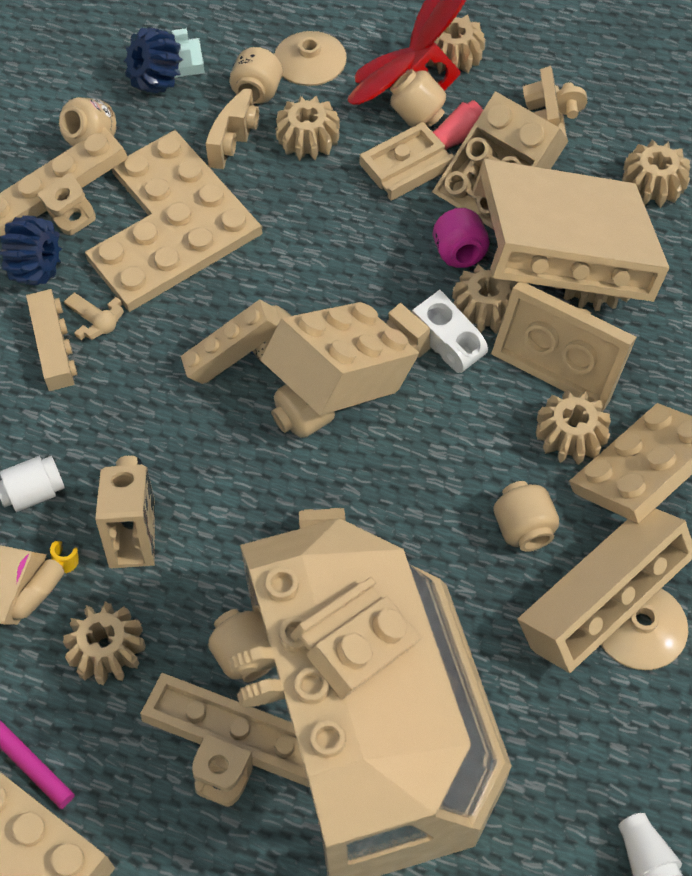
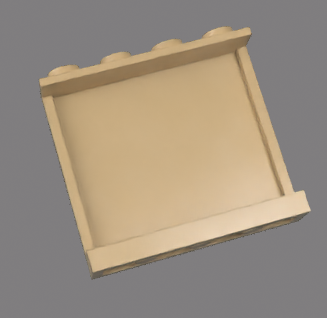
[472,159,669,302]

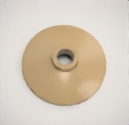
[274,31,346,86]
[601,588,688,670]

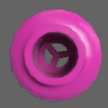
[433,208,490,268]

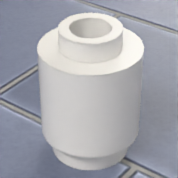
[0,456,65,512]

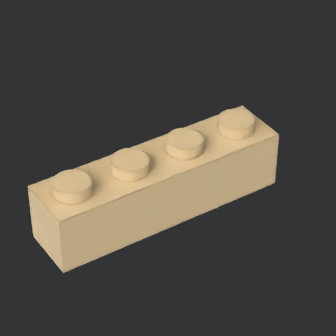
[26,289,78,391]
[181,299,280,384]

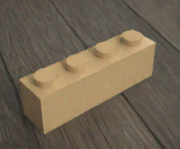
[517,508,692,673]

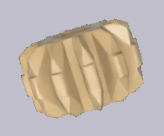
[428,15,485,74]
[276,95,340,161]
[622,139,690,208]
[452,264,518,334]
[536,389,611,465]
[63,601,145,685]

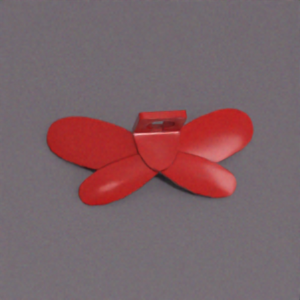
[348,0,466,105]

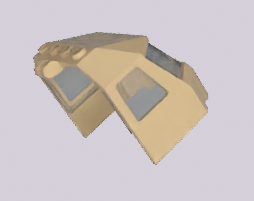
[228,518,511,876]

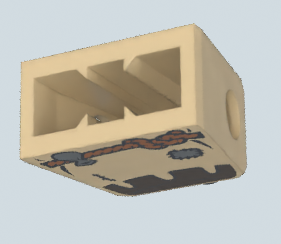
[95,456,155,568]

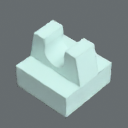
[172,29,205,77]

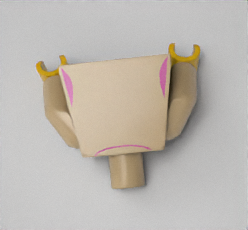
[0,541,79,625]

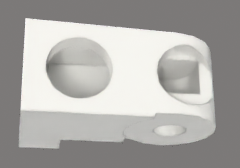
[412,290,488,373]

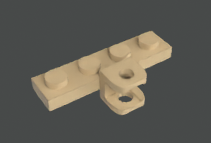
[0,127,128,236]
[140,673,310,807]

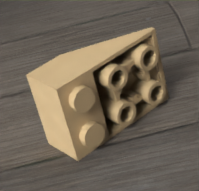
[432,91,568,230]

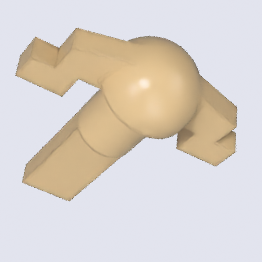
[64,292,124,340]

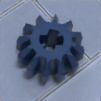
[123,27,183,94]
[0,215,62,285]

